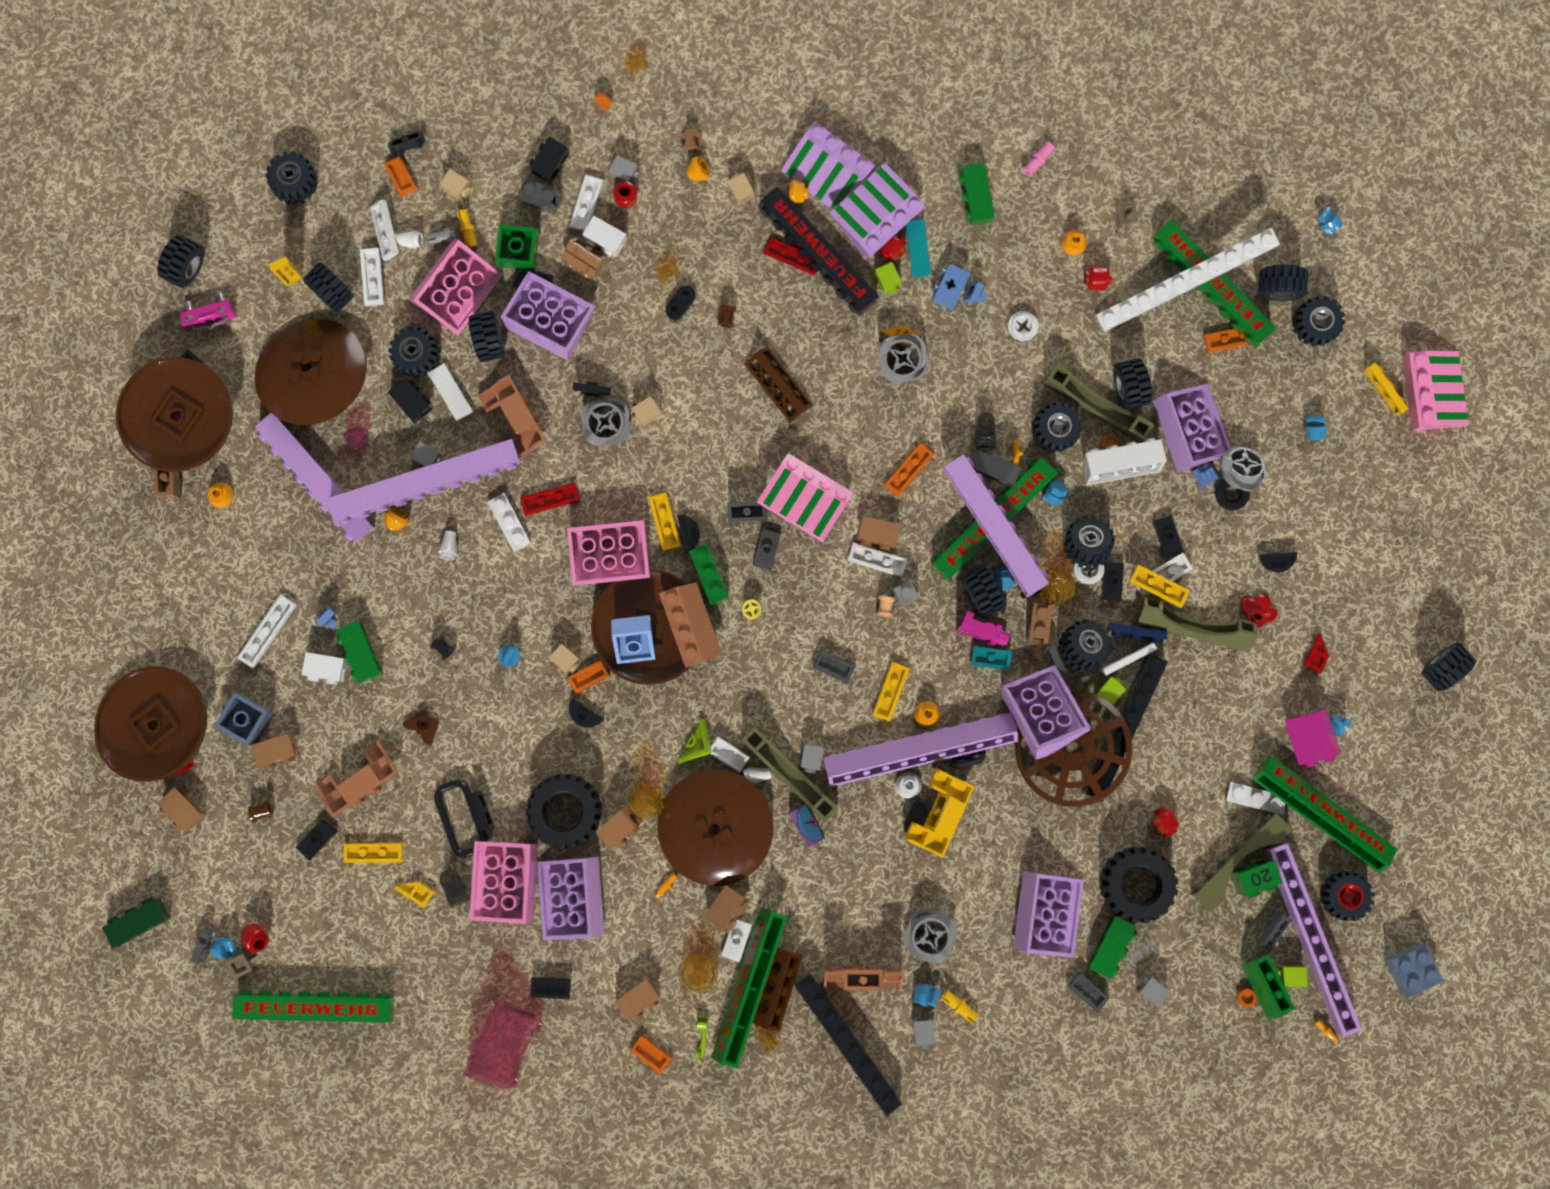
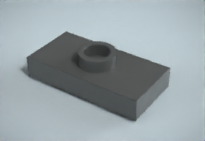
[753,529,781,571]
[1047,645,1070,682]
[813,650,856,684]
[1257,910,1291,952]
[1067,971,1110,1013]

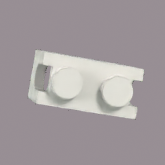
[582,216,627,258]
[301,652,347,685]

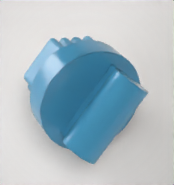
[1318,207,1343,235]
[1305,416,1327,440]
[1042,480,1068,507]
[993,567,1015,591]
[498,645,520,667]
[1330,714,1352,736]
[210,937,238,959]
[914,984,941,1007]

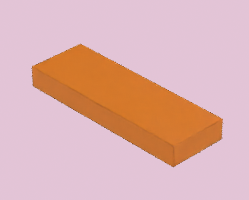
[1203,328,1249,353]
[884,442,935,497]

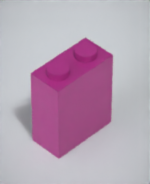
[1285,708,1341,767]

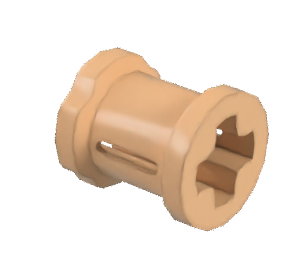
[876,596,896,618]

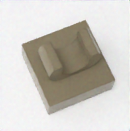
[1115,203,1139,226]
[225,952,254,980]

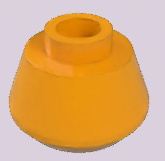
[686,156,711,181]
[789,180,809,205]
[1061,230,1087,256]
[207,482,234,508]
[384,506,410,531]
[914,701,940,728]

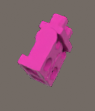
[956,611,1011,646]

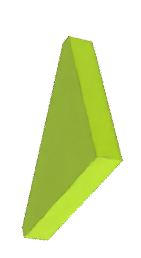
[677,719,712,764]

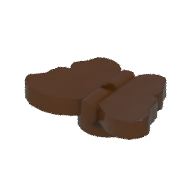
[403,710,439,745]

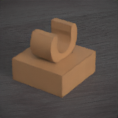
[681,128,702,153]

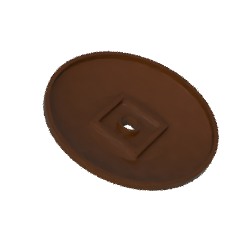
[255,319,367,425]
[116,357,233,472]
[591,569,690,685]
[94,666,207,782]
[657,769,774,886]

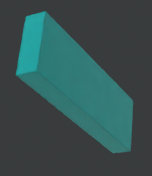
[905,219,931,278]

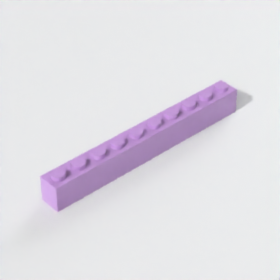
[326,439,521,525]
[823,713,1018,787]
[1264,843,1362,1037]

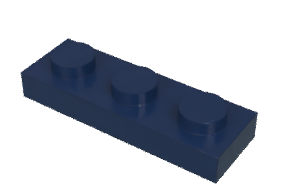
[1107,623,1168,643]

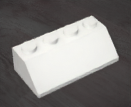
[1083,438,1167,486]

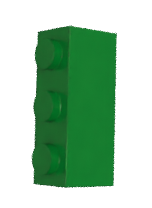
[958,163,995,226]
[689,544,729,606]
[336,621,383,684]
[1087,914,1137,979]
[1241,954,1295,1019]

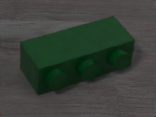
[101,897,170,948]

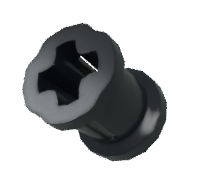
[430,635,456,660]

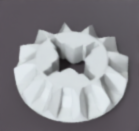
[1008,311,1038,342]
[1073,563,1104,585]

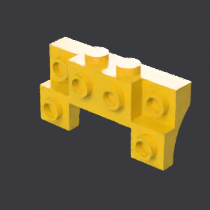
[904,769,974,858]

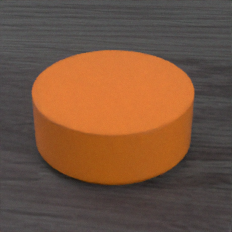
[594,92,612,111]
[1100,434,1120,450]
[1236,987,1257,1008]

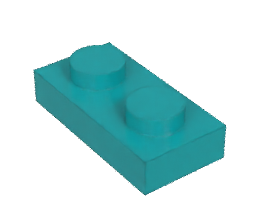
[970,646,1012,671]

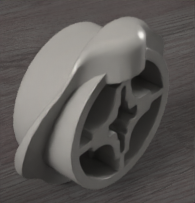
[879,334,928,383]
[581,398,631,446]
[1219,445,1267,491]
[904,907,957,963]

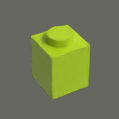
[874,262,902,294]
[1094,676,1126,705]
[1277,965,1308,987]

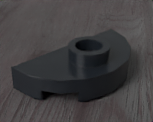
[573,382,611,397]
[677,515,700,553]
[1258,552,1297,573]
[569,698,604,728]

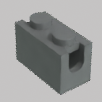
[517,178,562,215]
[727,502,767,524]

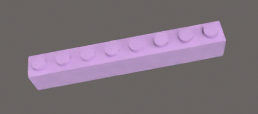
[255,413,375,543]
[943,454,1049,598]

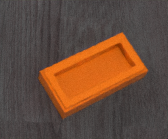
[384,155,417,197]
[567,659,610,694]
[629,1034,672,1074]

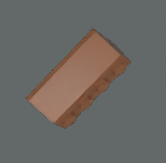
[659,582,722,668]

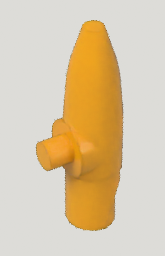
[1012,441,1023,466]
[655,873,678,898]
[1314,1018,1339,1042]

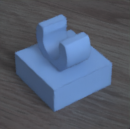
[963,282,988,304]
[1192,462,1219,488]
[315,606,338,629]

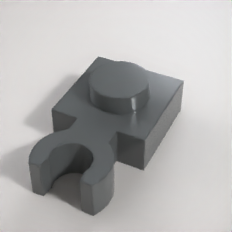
[190,928,214,964]

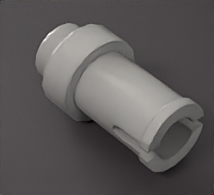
[427,228,457,245]

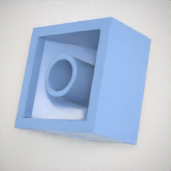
[611,615,655,664]

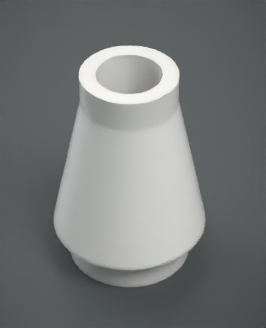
[395,230,423,249]
[438,531,457,560]
[742,767,771,784]

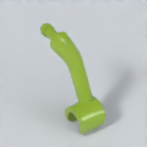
[695,1017,708,1062]

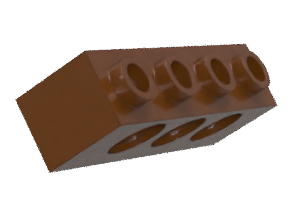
[753,947,803,1031]

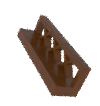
[745,347,813,423]

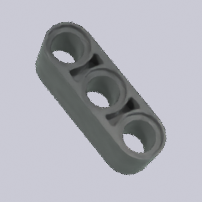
[969,450,1022,487]

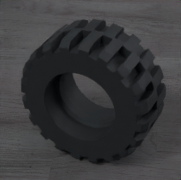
[526,774,602,849]
[1100,847,1179,923]

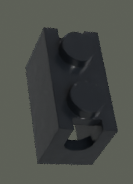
[529,136,570,184]
[388,378,432,424]

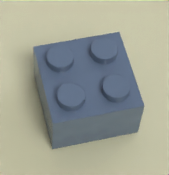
[214,692,274,746]
[1384,943,1444,998]

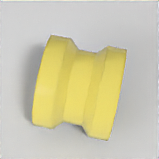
[742,599,761,619]

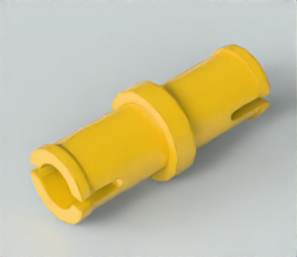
[456,209,478,249]
[940,990,979,1024]

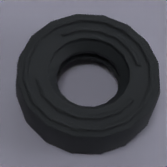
[1215,479,1250,511]

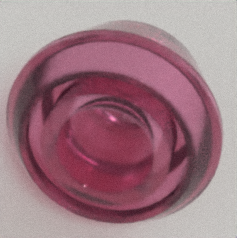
[343,427,369,449]

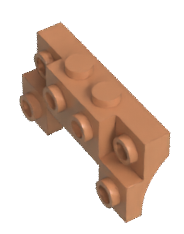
[477,375,547,459]
[314,741,399,818]
[823,964,904,991]

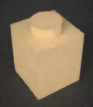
[439,169,471,201]
[727,173,754,206]
[631,396,662,427]
[549,643,580,674]

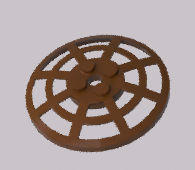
[1015,691,1133,807]

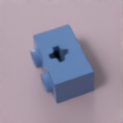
[931,264,970,311]

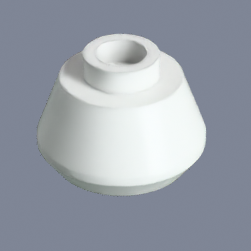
[895,772,922,799]

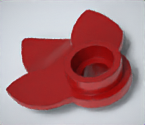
[1241,593,1278,628]

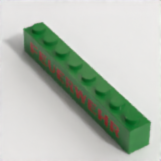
[1152,219,1276,348]
[932,457,1058,581]
[1253,755,1397,873]
[711,907,787,1069]
[232,990,394,1023]

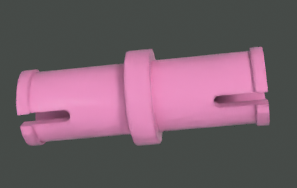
[1022,141,1055,177]

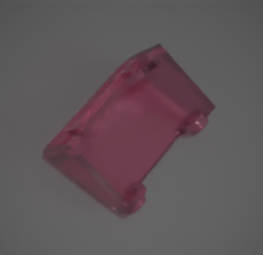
[463,997,543,1090]

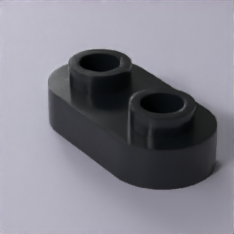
[387,131,426,155]
[665,286,696,321]
[948,750,986,769]
[903,799,931,833]

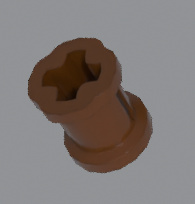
[717,305,737,328]
[248,801,273,823]

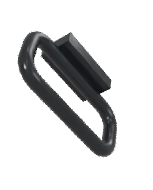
[434,780,494,858]

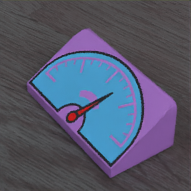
[789,804,824,847]

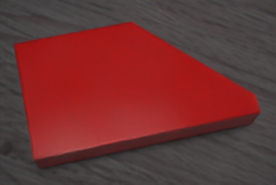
[1303,634,1329,674]

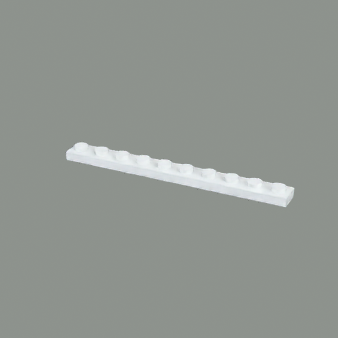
[1096,227,1280,332]

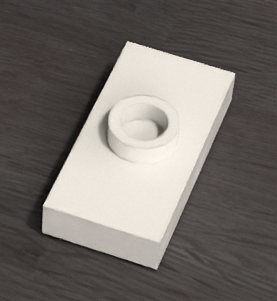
[711,736,750,773]
[721,919,752,962]

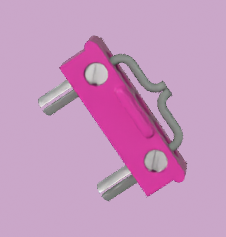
[180,292,237,331]

